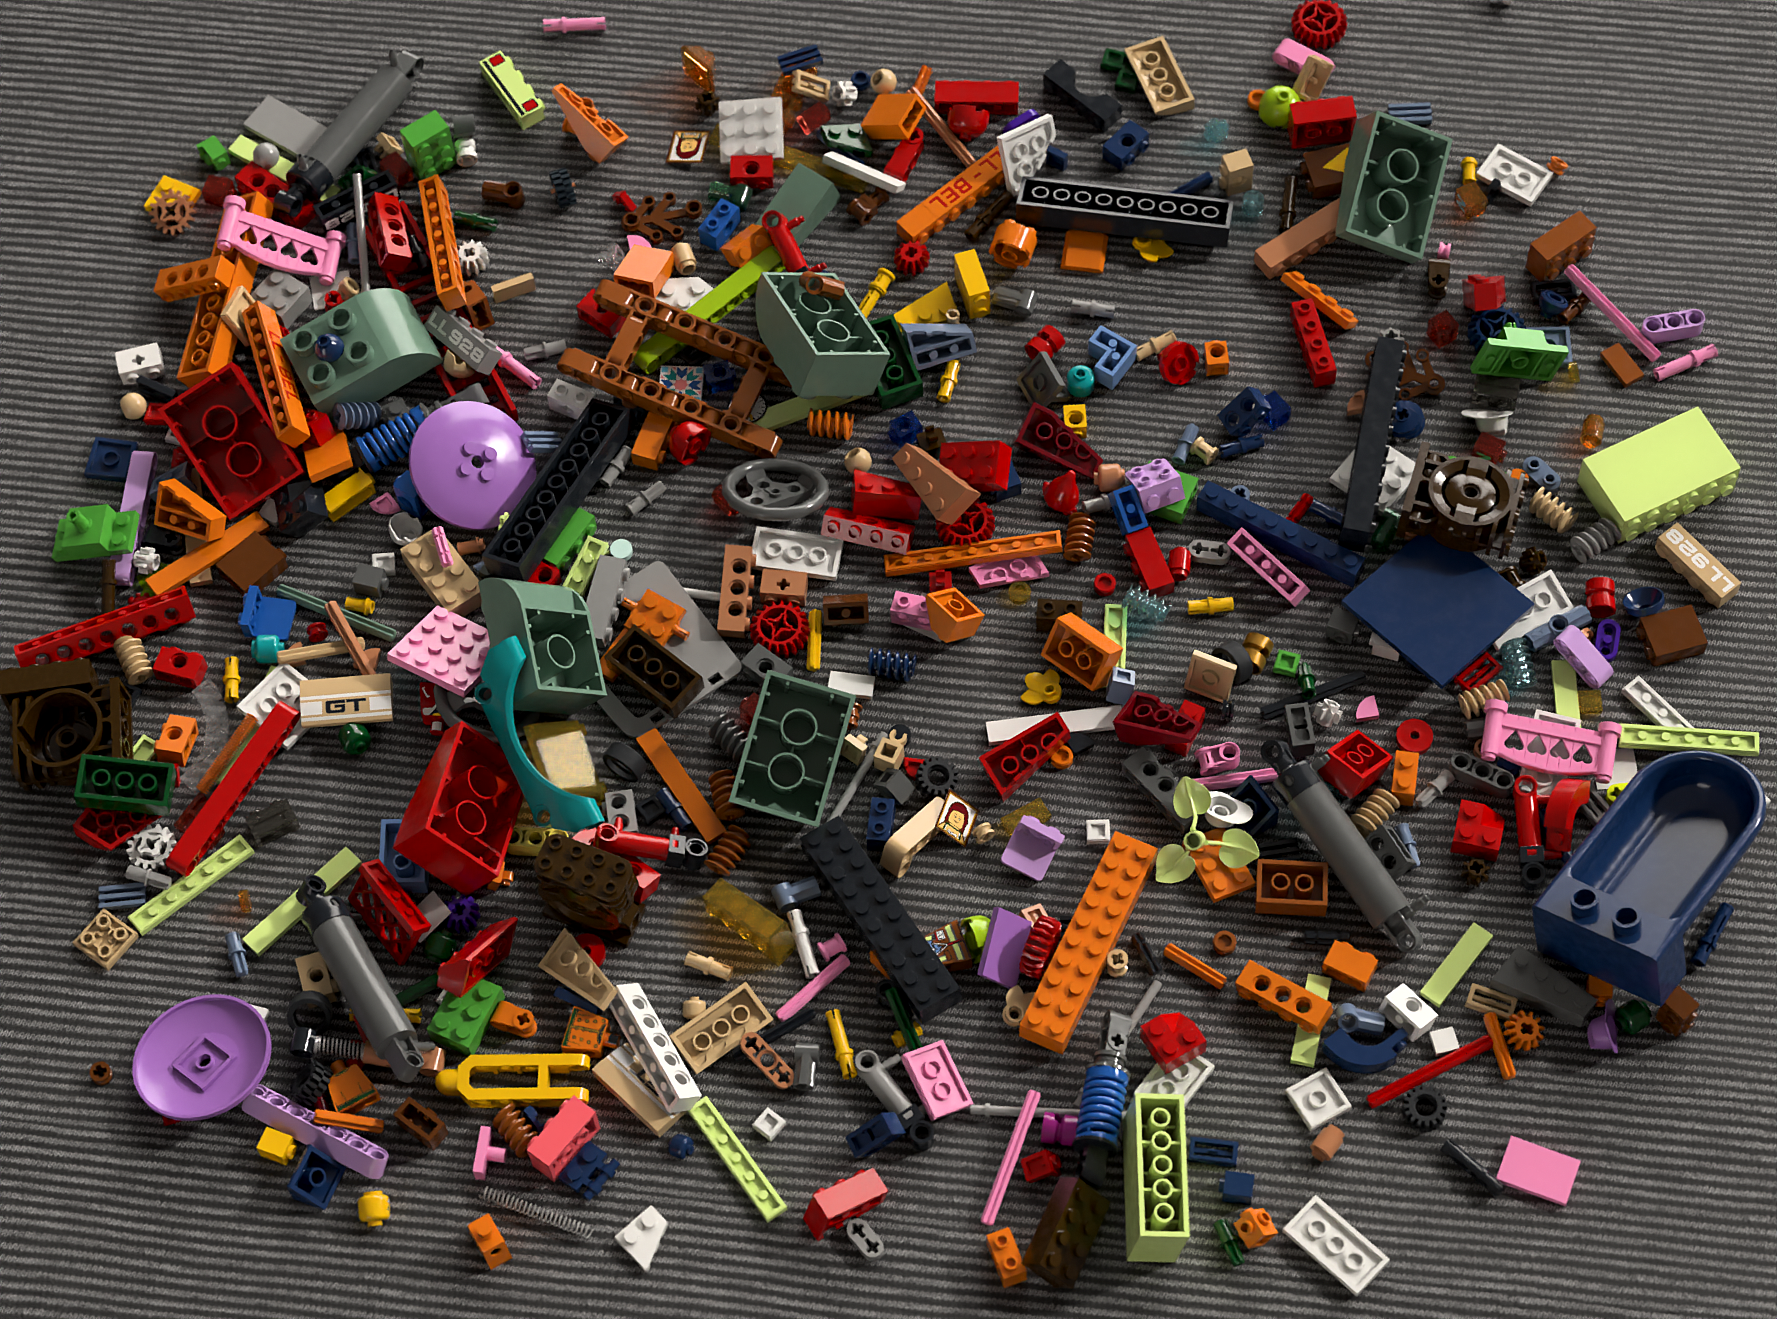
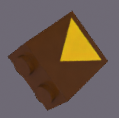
[1299,143,1350,199]

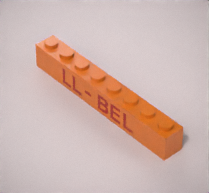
[896,146,1005,245]
[242,300,310,448]

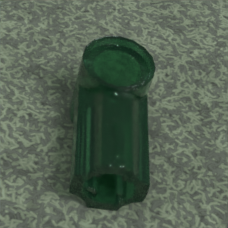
[708,181,753,212]
[1370,507,1401,552]

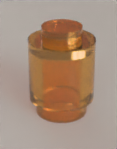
[1579,414,1605,448]

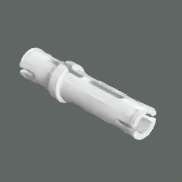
[787,909,820,979]

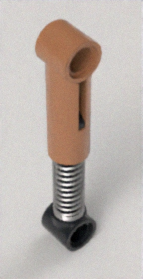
[289,1027,447,1077]

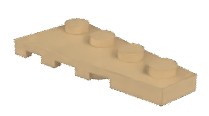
[538,928,618,1011]

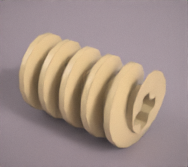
[1529,487,1579,534]
[113,636,154,685]
[1458,679,1510,720]
[1350,789,1400,839]

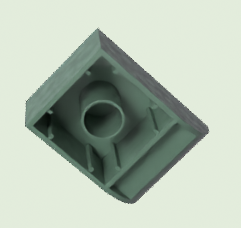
[478,578,607,715]

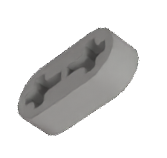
[1188,540,1231,565]
[847,1219,884,1261]

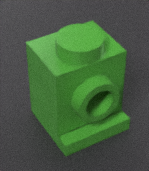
[196,135,231,172]

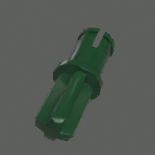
[1297,662,1317,700]
[1213,1218,1245,1267]

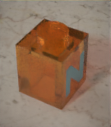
[1454,181,1488,220]

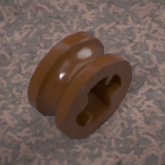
[89,1061,113,1086]

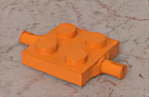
[621,589,690,647]

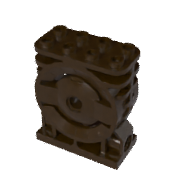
[1396,441,1529,559]
[9,677,134,791]
[534,834,646,948]

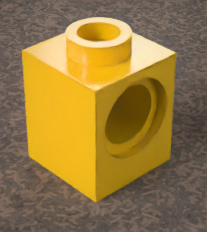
[1063,404,1087,439]
[256,1127,297,1165]

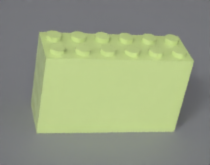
[1577,406,1741,543]
[1122,1093,1190,1262]

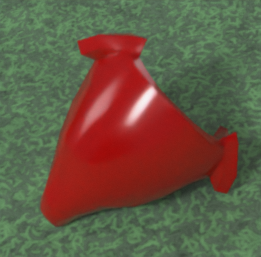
[1042,470,1079,515]

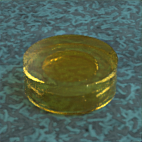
[1567,361,1580,384]
[1009,582,1031,605]

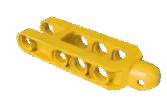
[435,1054,590,1108]

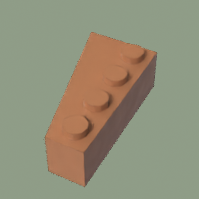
[892,443,981,525]

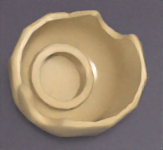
[443,349,475,378]

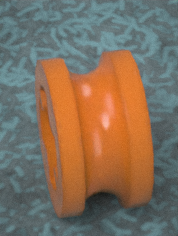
[1546,156,1568,176]

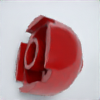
[947,105,990,142]
[669,421,711,466]

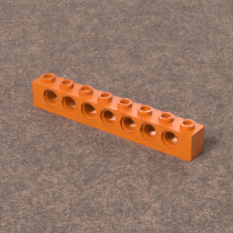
[418,174,467,312]

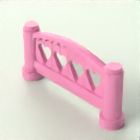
[217,195,347,286]
[1480,699,1622,784]

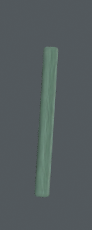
[276,584,397,642]

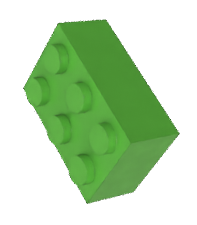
[400,110,457,180]
[427,979,505,1056]

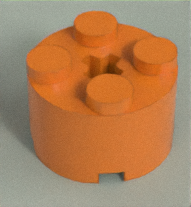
[989,219,1037,269]

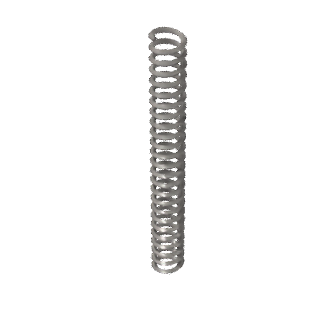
[479,1186,593,1239]

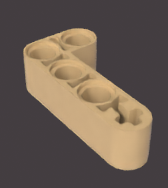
[880,796,945,878]

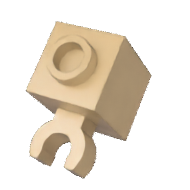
[873,729,907,771]

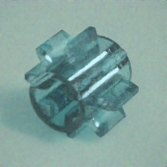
[1203,117,1230,144]

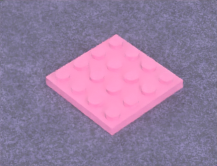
[387,605,490,698]

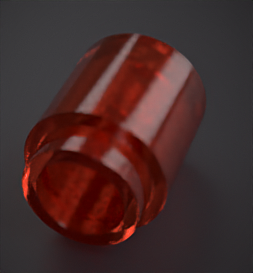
[711,484,740,516]

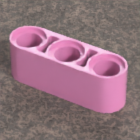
[1272,38,1335,75]

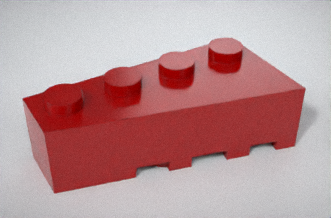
[979,712,1071,802]

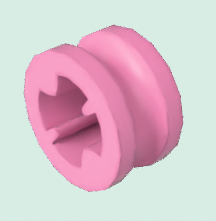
[1437,242,1451,259]

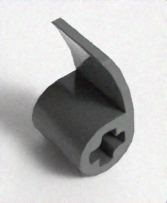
[452,114,476,139]

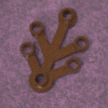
[621,192,703,245]
[1365,340,1445,401]

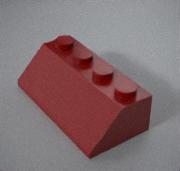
[437,917,518,998]

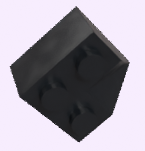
[273,480,328,538]

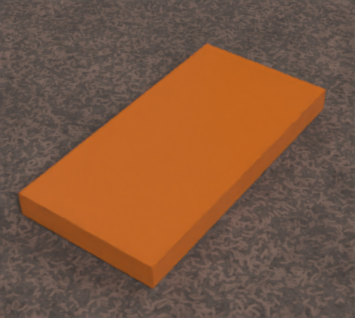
[302,426,353,483]

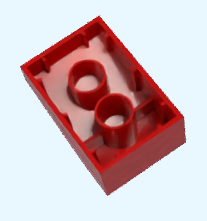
[158,362,307,522]
[393,720,524,896]

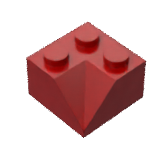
[1450,799,1505,862]
[1140,1012,1207,1075]

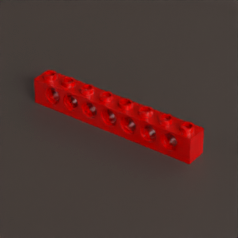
[14,585,196,668]

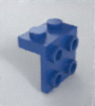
[238,585,297,641]

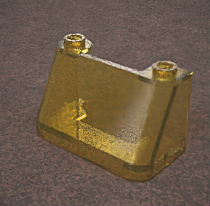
[523,720,608,805]

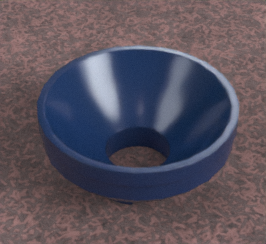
[1623,586,1665,618]

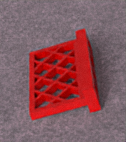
[348,859,432,966]

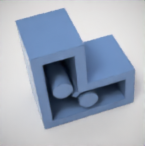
[1088,325,1137,390]

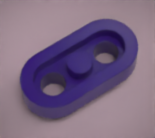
[1002,109,1040,134]
[1594,619,1621,663]

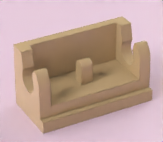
[1292,55,1334,101]

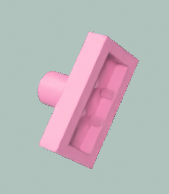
[473,1126,507,1180]

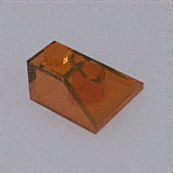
[681,45,716,92]

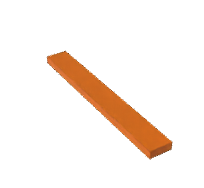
[884,530,1063,577]

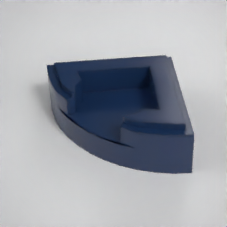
[523,1105,544,1136]

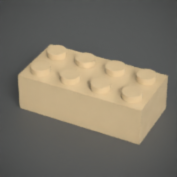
[400,526,482,617]

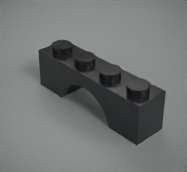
[1043,59,1122,132]

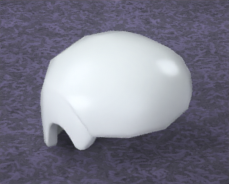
[388,512,423,546]

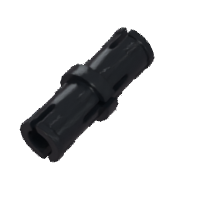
[409,235,433,275]

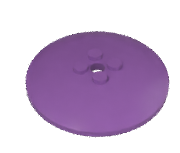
[409,401,536,530]
[132,995,272,1121]

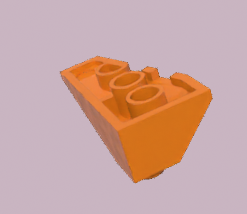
[551,83,629,164]

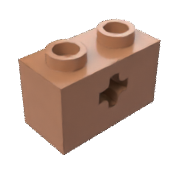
[760,569,808,607]

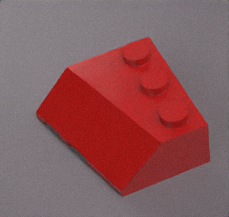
[72,808,171,851]

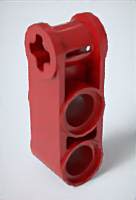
[883,127,924,183]

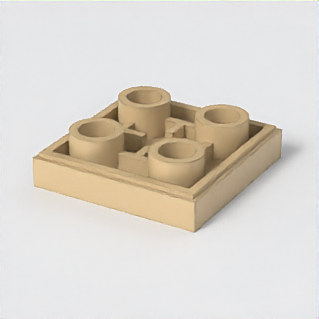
[72,908,139,971]

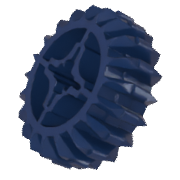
[1467,305,1527,352]

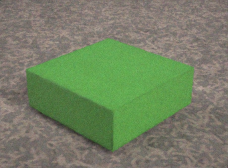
[1273,649,1301,678]

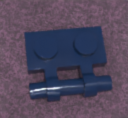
[558,1140,620,1201]

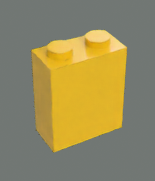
[954,249,990,319]

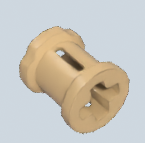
[1189,437,1219,465]
[1107,949,1128,977]

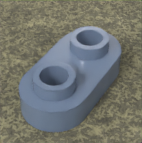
[1522,456,1561,494]

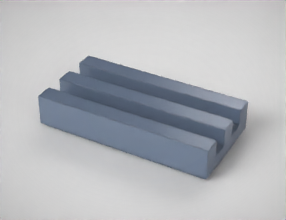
[1388,102,1432,125]
[520,431,562,453]
[99,882,147,911]

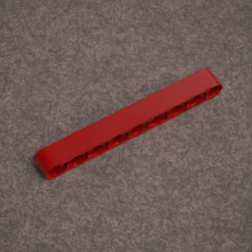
[165,701,301,877]

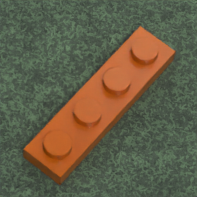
[1280,271,1359,329]

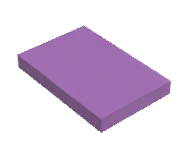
[977,907,1032,989]

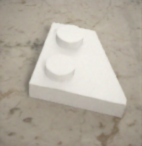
[615,1205,668,1272]

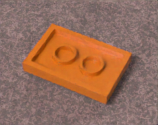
[1182,827,1256,903]

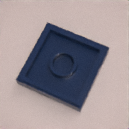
[84,437,139,483]

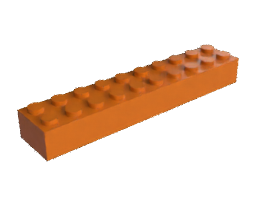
[177,191,274,388]
[1019,831,1158,1055]

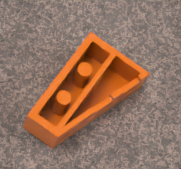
[154,478,226,542]

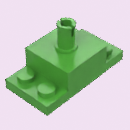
[1470,322,1569,381]
[52,504,140,562]

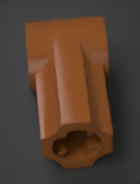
[799,271,845,300]

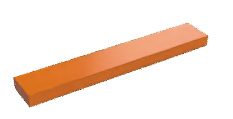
[145,511,270,595]
[636,728,727,845]

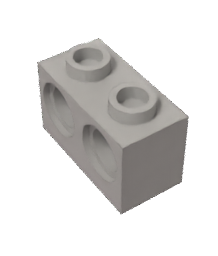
[602,789,639,833]

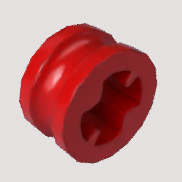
[306,622,329,642]

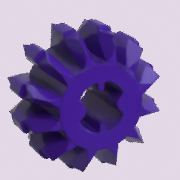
[442,893,481,934]

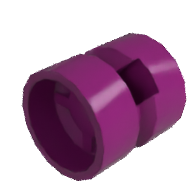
[1041,1112,1078,1147]

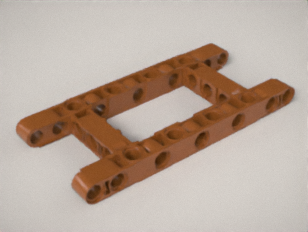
[556,279,792,459]

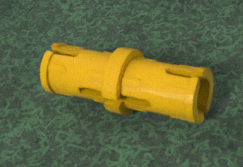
[937,359,961,403]
[1187,597,1234,615]
[223,657,241,703]

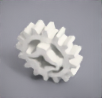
[127,824,177,873]

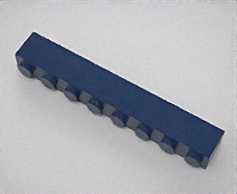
[1196,480,1366,588]

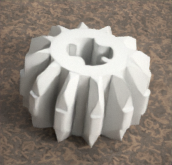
[457,240,489,277]

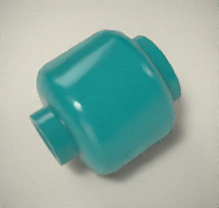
[1066,365,1095,398]
[251,635,285,664]

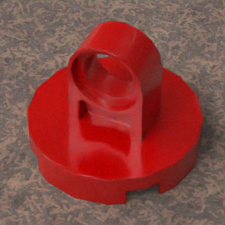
[1157,341,1199,385]

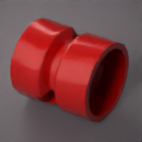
[1025,325,1065,360]
[1585,577,1616,618]

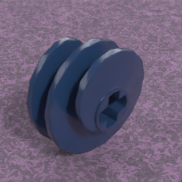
[1392,400,1425,439]

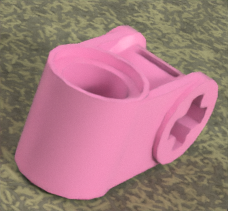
[1194,742,1240,776]

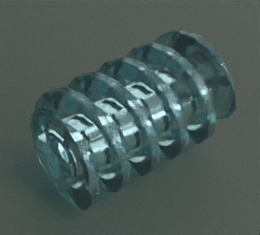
[1121,583,1173,626]
[1500,637,1537,689]

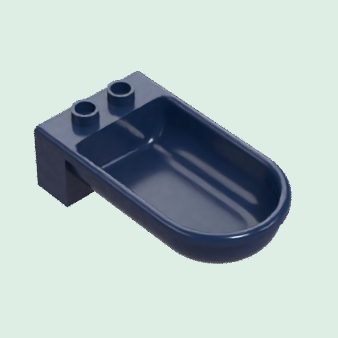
[1532,750,1766,1007]

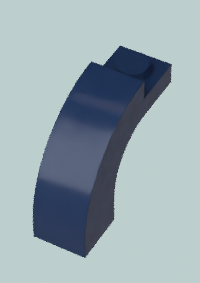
[1322,1027,1409,1074]

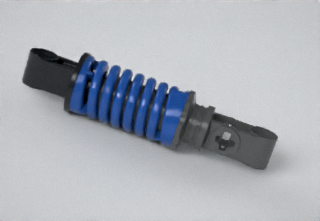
[333,383,490,483]
[1072,1010,1132,1188]

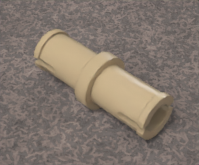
[1136,330,1177,361]
[684,951,733,981]

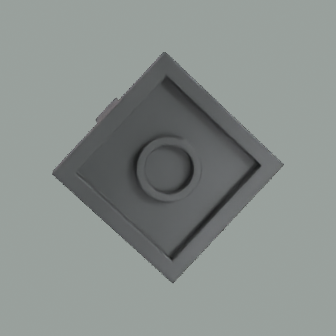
[1016,352,1071,407]

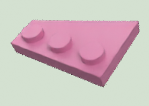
[969,555,1049,589]

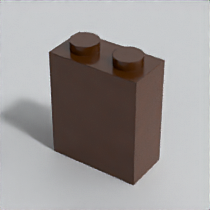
[215,531,288,597]
[1636,604,1708,667]

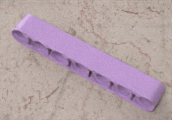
[110,451,157,586]
[242,1084,388,1179]

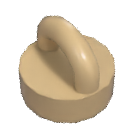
[338,277,360,301]

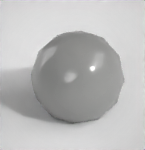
[253,142,279,169]

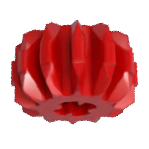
[894,239,930,276]

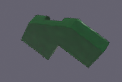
[1101,48,1139,94]

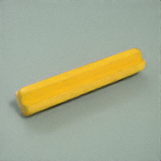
[807,609,822,672]

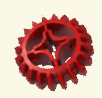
[1291,0,1347,50]
[936,498,995,549]
[749,600,810,658]
[1019,915,1062,979]

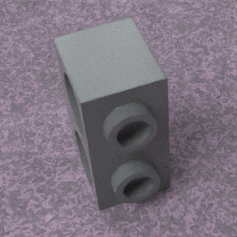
[1283,702,1316,758]
[1365,824,1417,880]

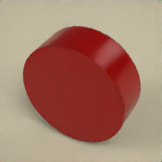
[1093,573,1116,596]

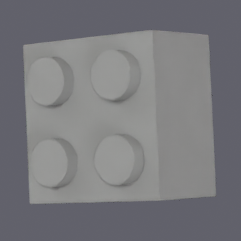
[251,269,313,329]

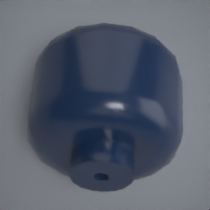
[668,1134,694,1159]

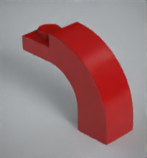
[1544,778,1591,852]

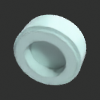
[610,539,633,561]

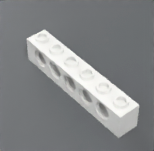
[609,983,702,1113]

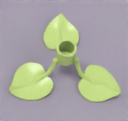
[1155,776,1260,883]

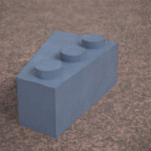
[900,323,977,370]

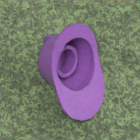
[1587,999,1618,1053]

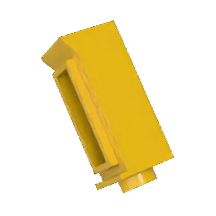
[324,468,376,522]

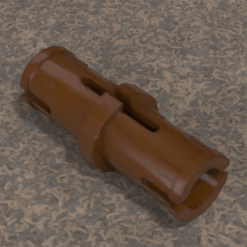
[1557,292,1591,325]

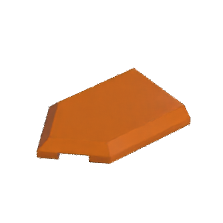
[1060,230,1108,274]

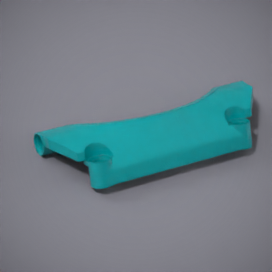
[474,636,605,833]

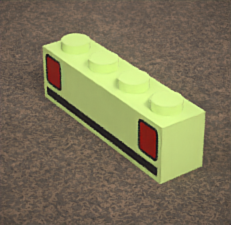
[479,50,545,130]

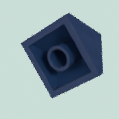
[1230,775,1279,838]
[287,1144,346,1210]

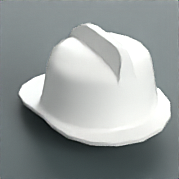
[1461,409,1513,437]
[1205,791,1253,828]

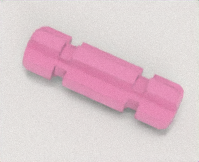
[431,526,453,568]

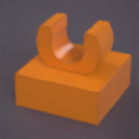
[487,862,514,891]

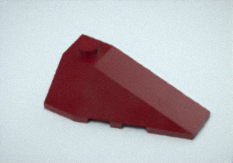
[1011,402,1103,480]
[1113,691,1202,746]

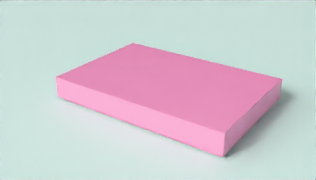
[901,1040,974,1121]
[1497,1136,1581,1206]

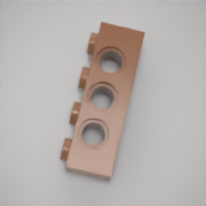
[717,544,757,638]

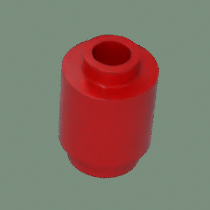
[1168,547,1191,581]

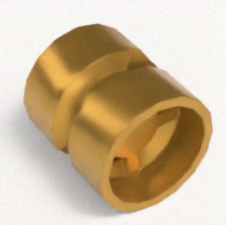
[1242,632,1274,675]

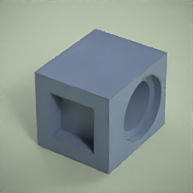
[1106,666,1135,705]

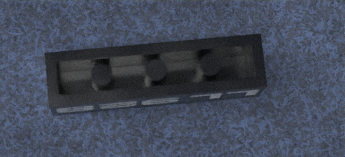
[312,169,401,234]

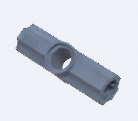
[1524,604,1592,652]

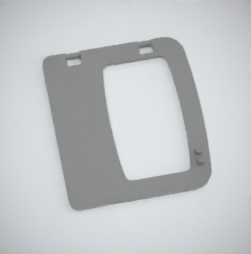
[596,561,742,739]

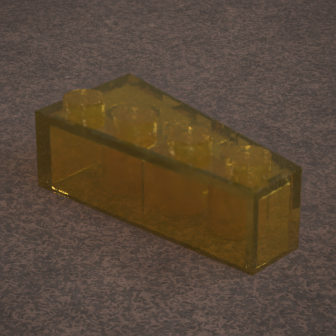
[702,878,797,967]

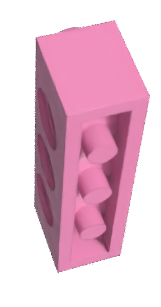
[1226,527,1310,607]

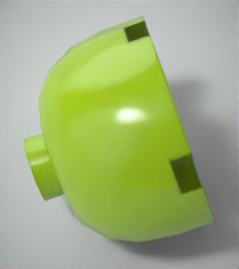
[1259,85,1300,129]
[960,915,990,964]

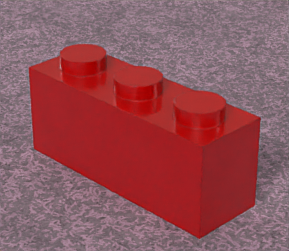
[1123,527,1175,600]

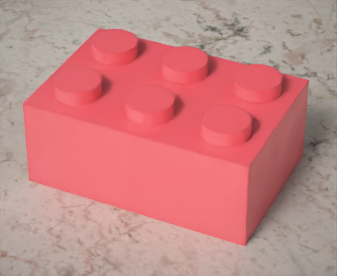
[527,1095,600,1182]

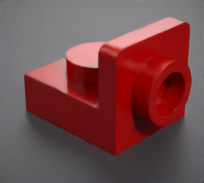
[1020,1149,1062,1184]

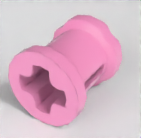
[817,933,847,962]

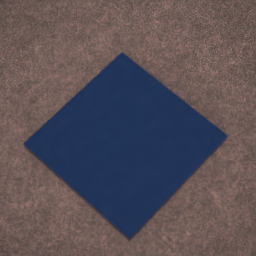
[1341,534,1535,689]

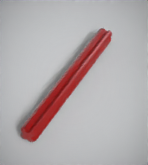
[1366,1035,1494,1108]

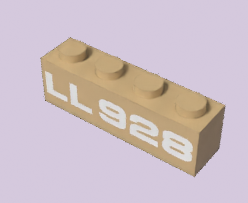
[1655,522,1741,608]

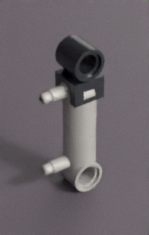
[855,1050,934,1151]

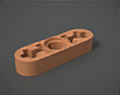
[740,1032,794,1089]

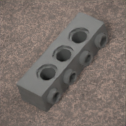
[1122,747,1205,835]

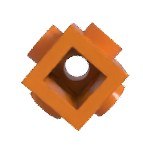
[1234,1208,1278,1249]

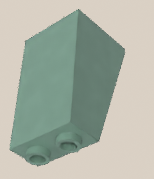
[756,163,842,247]

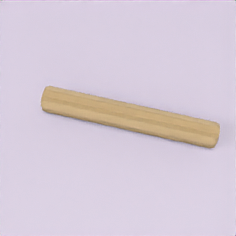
[277,637,365,664]

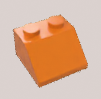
[925,587,985,643]

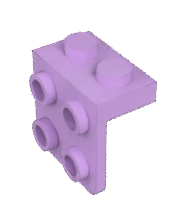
[1125,459,1185,514]
[1000,815,1065,882]

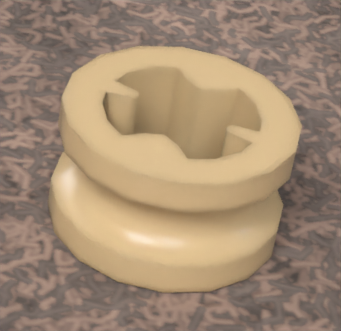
[972,822,995,844]

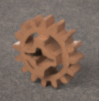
[149,189,196,236]

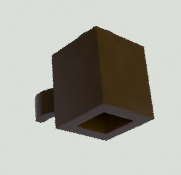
[913,425,947,459]

